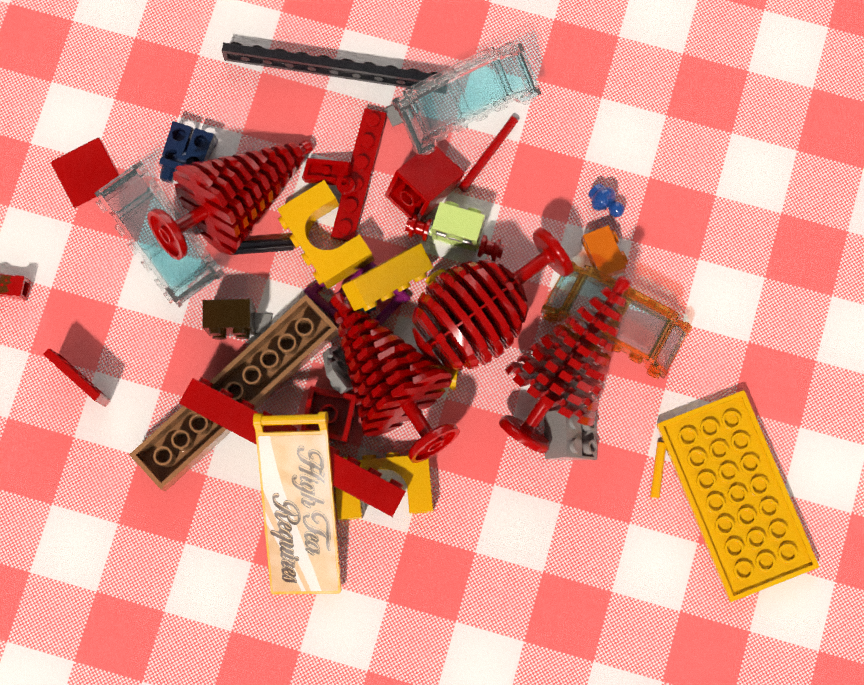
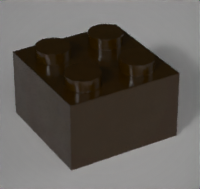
[202,299,256,340]

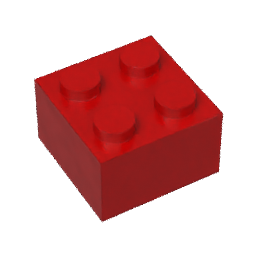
[300,386,357,445]

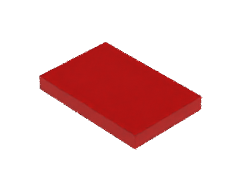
[43,348,111,407]

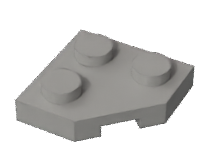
[322,345,354,394]

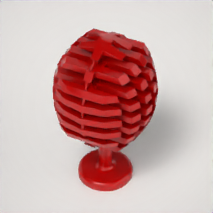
[412,227,574,370]

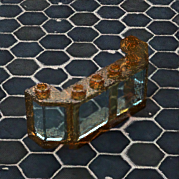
[540,261,693,379]

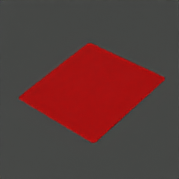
[51,138,122,208]

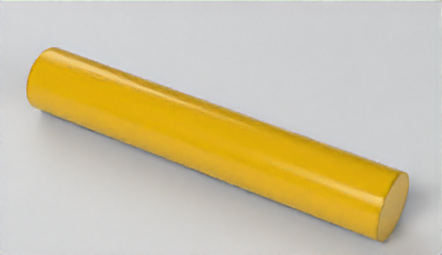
[650,442,666,498]

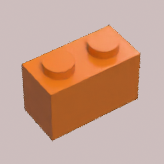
[581,225,628,282]

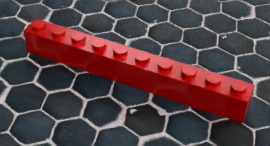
[179,377,406,517]

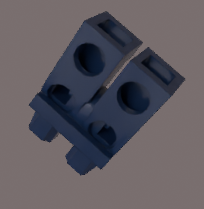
[159,121,218,184]

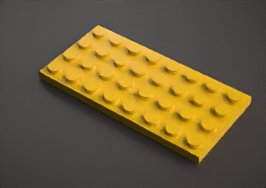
[656,390,819,602]

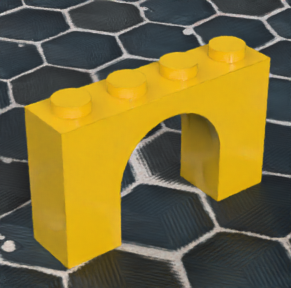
[277,180,375,289]
[335,452,433,521]

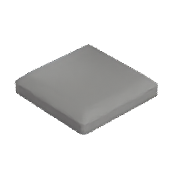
[385,101,411,127]
[255,312,272,334]

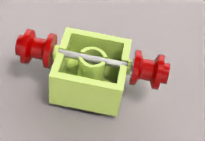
[405,201,505,262]

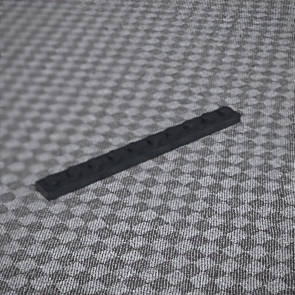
[221,42,447,94]

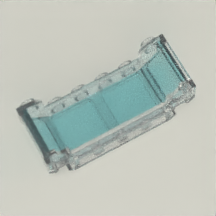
[392,41,542,155]
[95,161,225,308]

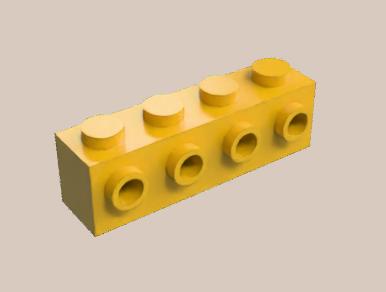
[341,243,433,311]

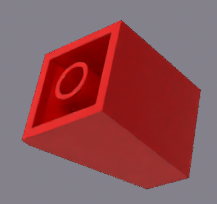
[384,142,465,221]

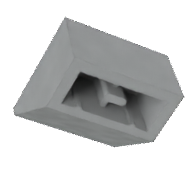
[544,410,598,461]

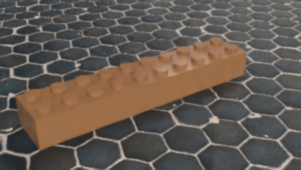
[129,295,338,492]

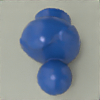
[588,183,625,217]

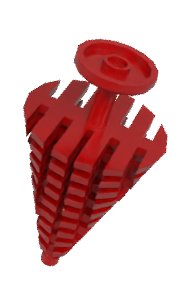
[147,140,313,260]
[499,276,631,453]
[330,293,460,463]

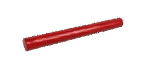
[458,116,518,193]

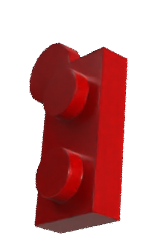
[302,158,356,195]

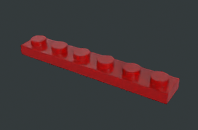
[331,108,387,242]

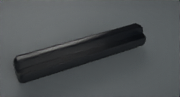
[232,238,294,255]

